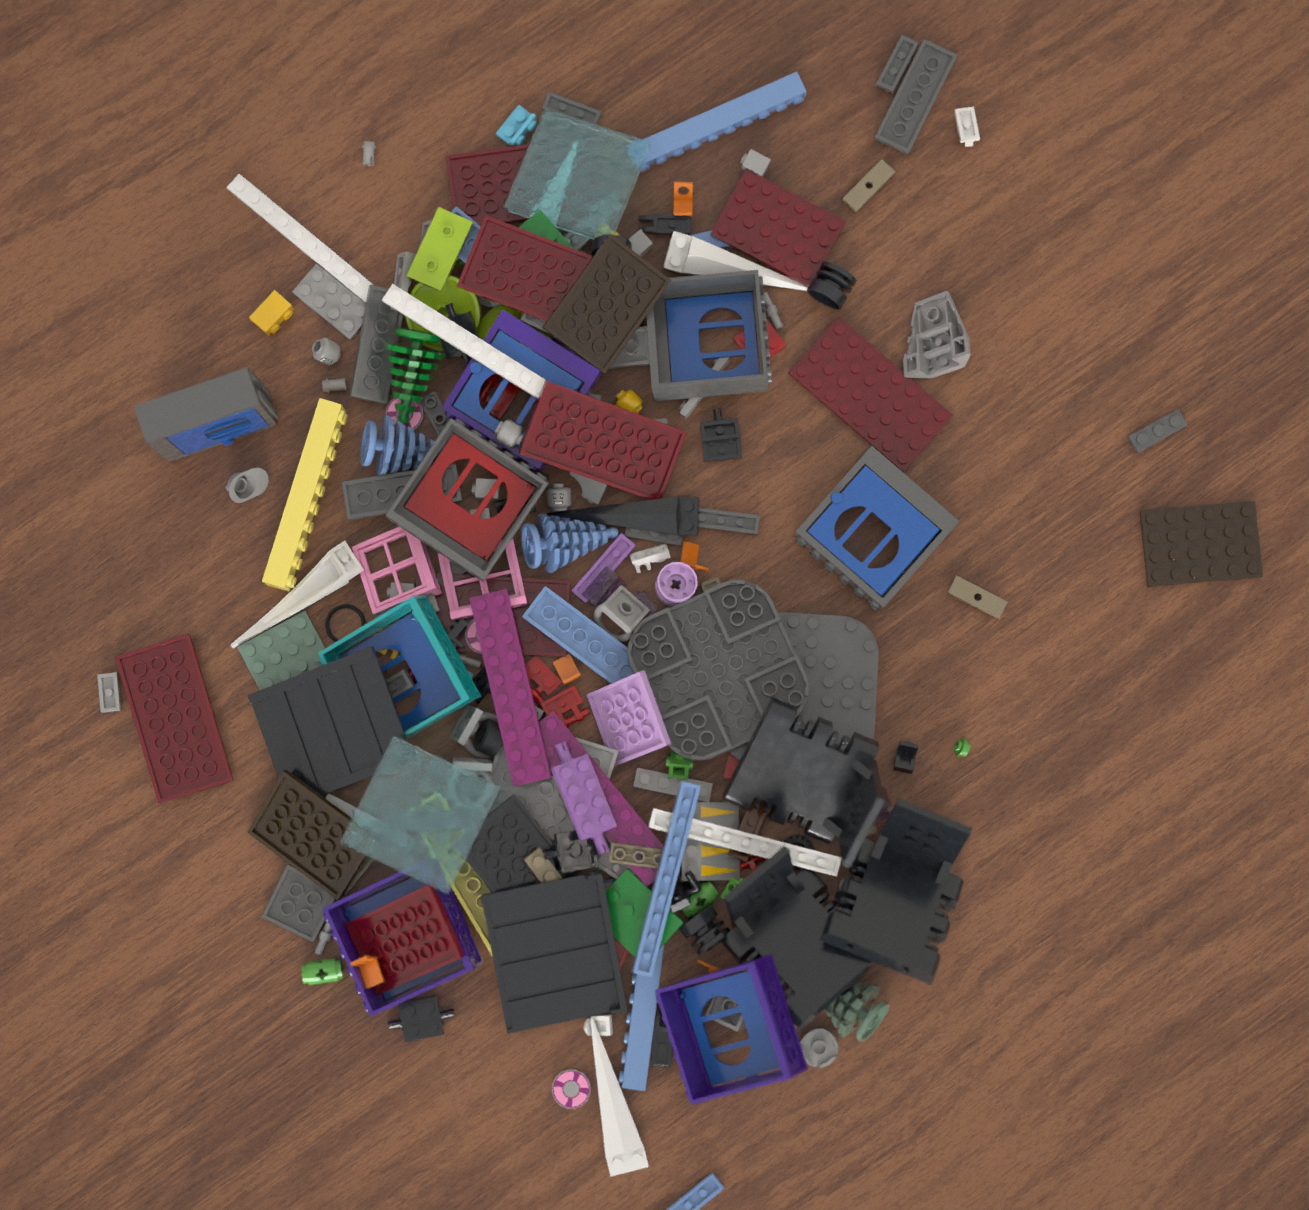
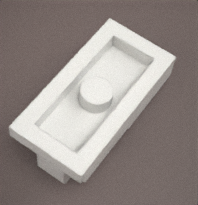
[955,107,980,147]
[629,544,671,573]

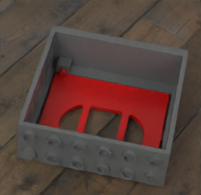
[386,418,548,582]

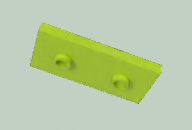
[407,207,474,292]

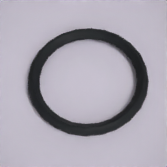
[325,604,366,642]

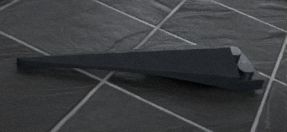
[546,496,699,536]

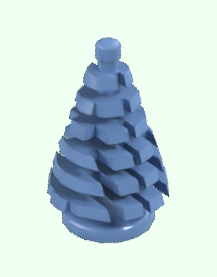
[360,415,456,476]
[521,514,619,573]

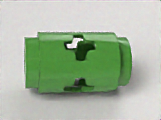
[680,880,719,919]
[301,958,343,985]

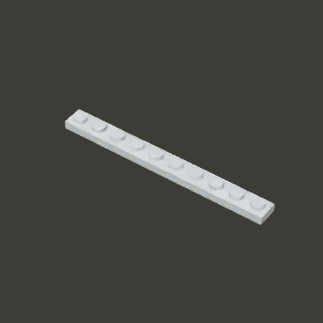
[227,174,373,304]
[382,284,545,399]
[648,808,841,877]

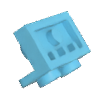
[496,105,537,146]

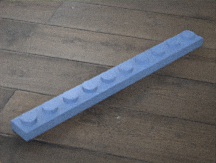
[631,781,701,977]

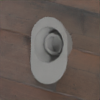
[225,467,269,503]

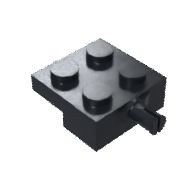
[700,408,742,462]

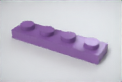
[571,533,636,603]

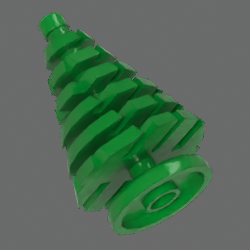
[386,327,445,425]

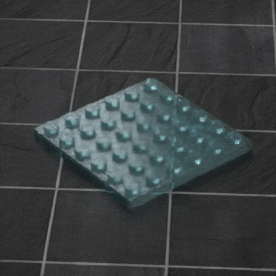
[504,108,650,239]
[340,736,500,895]

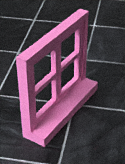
[352,527,442,616]
[438,538,528,621]

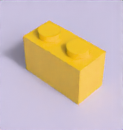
[249,290,294,337]

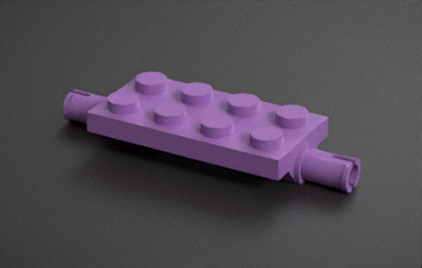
[551,741,617,855]

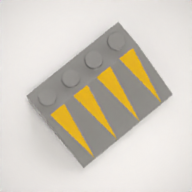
[682,802,740,881]

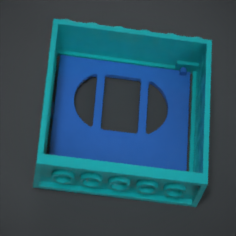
[318,595,481,739]

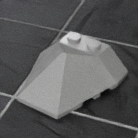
[903,291,971,378]

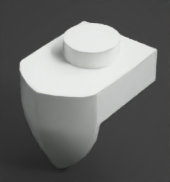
[583,1015,613,1036]

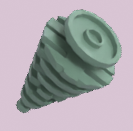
[824,981,889,1042]

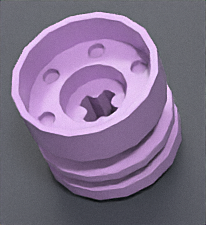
[655,562,697,607]

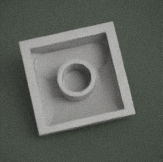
[705,996,746,1033]

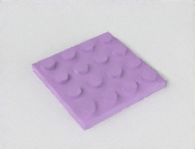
[587,670,671,766]

